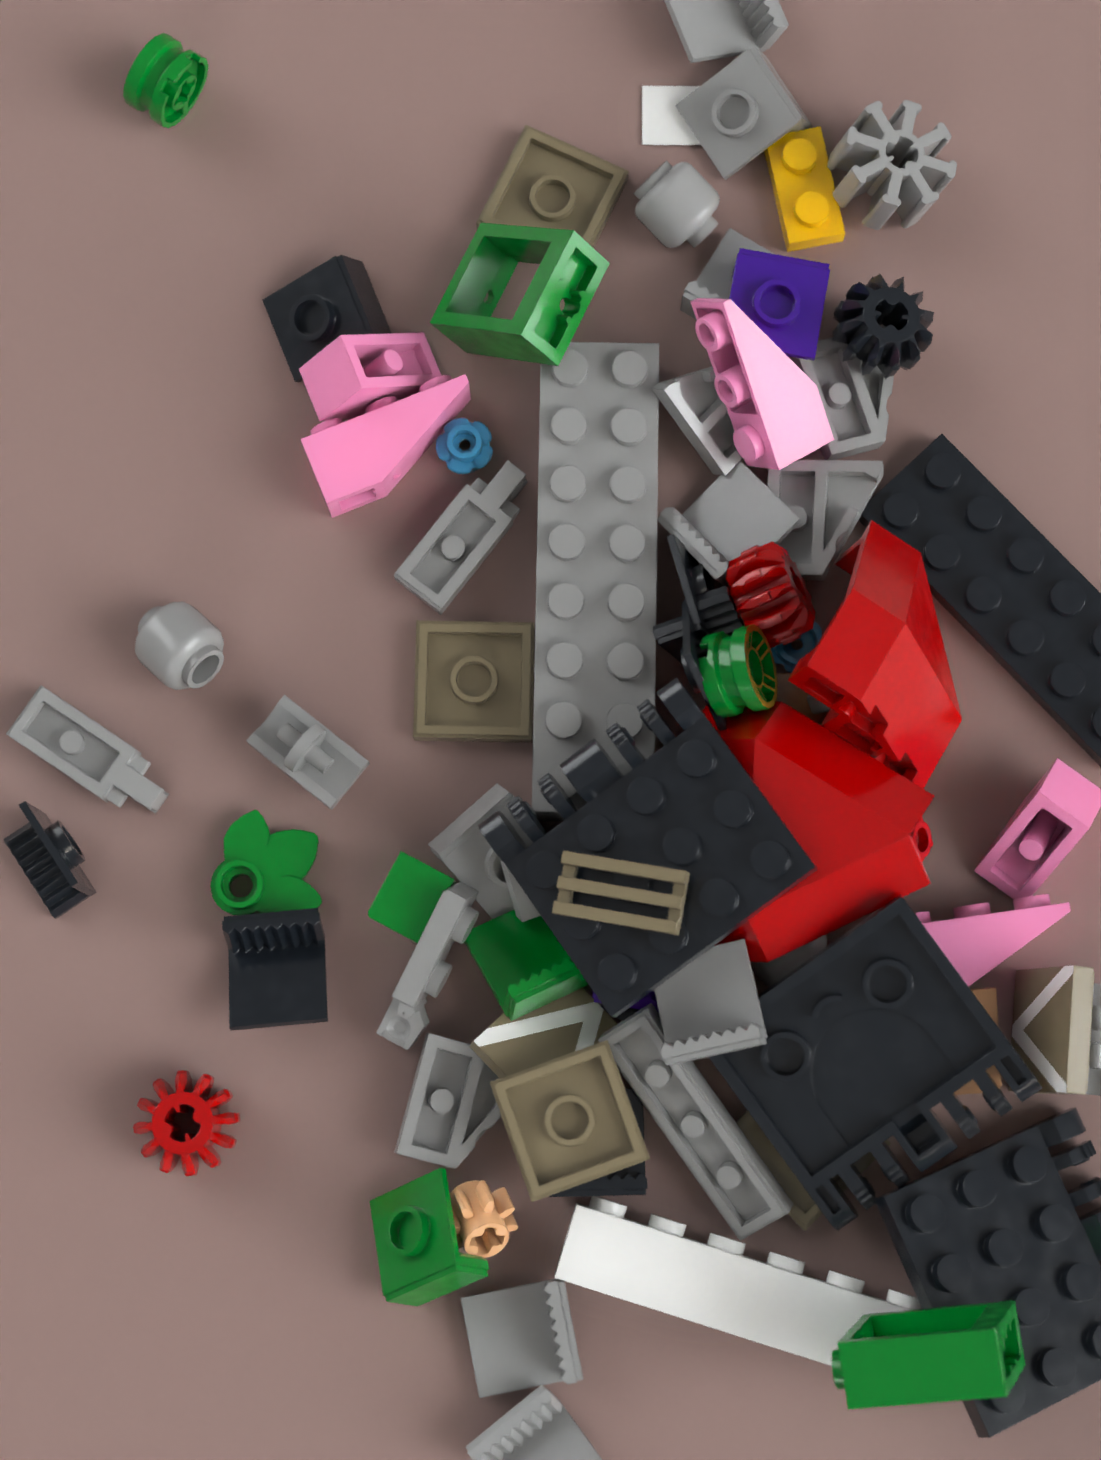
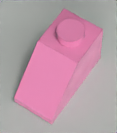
[299,332,442,421]
[974,758,1101,900]

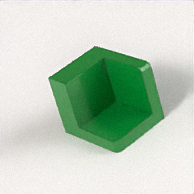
[368,851,456,945]

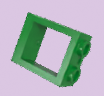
[430,223,610,366]
[832,1300,1025,1410]

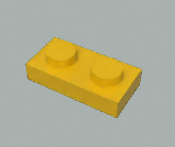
[764,126,845,252]

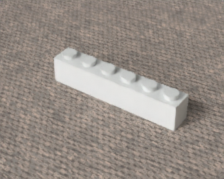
[555,1196,922,1366]

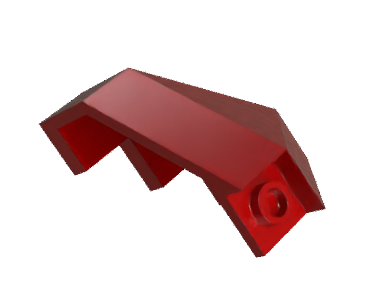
[788,520,962,789]
[702,701,935,962]

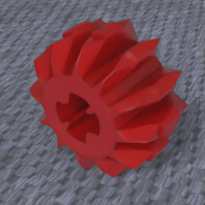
[726,541,816,648]
[133,1070,240,1176]

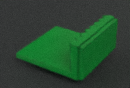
[464,910,589,1021]
[370,1167,489,1307]

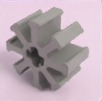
[827,100,957,230]

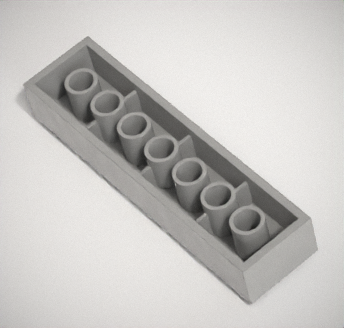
[532,342,659,821]

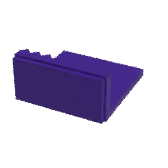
[729,248,830,361]

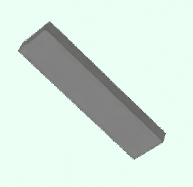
[598,1003,793,1241]

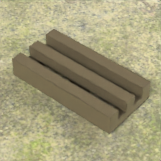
[552,850,690,936]

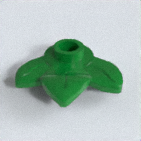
[211,810,323,916]

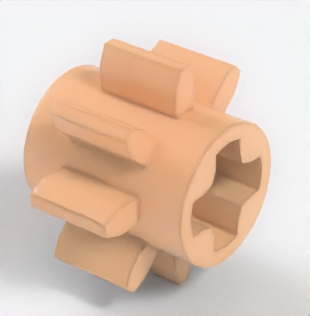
[450,1180,518,1258]

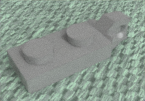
[394,460,527,615]
[6,686,169,814]
[376,882,479,1050]

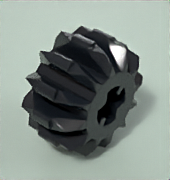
[832,274,934,379]

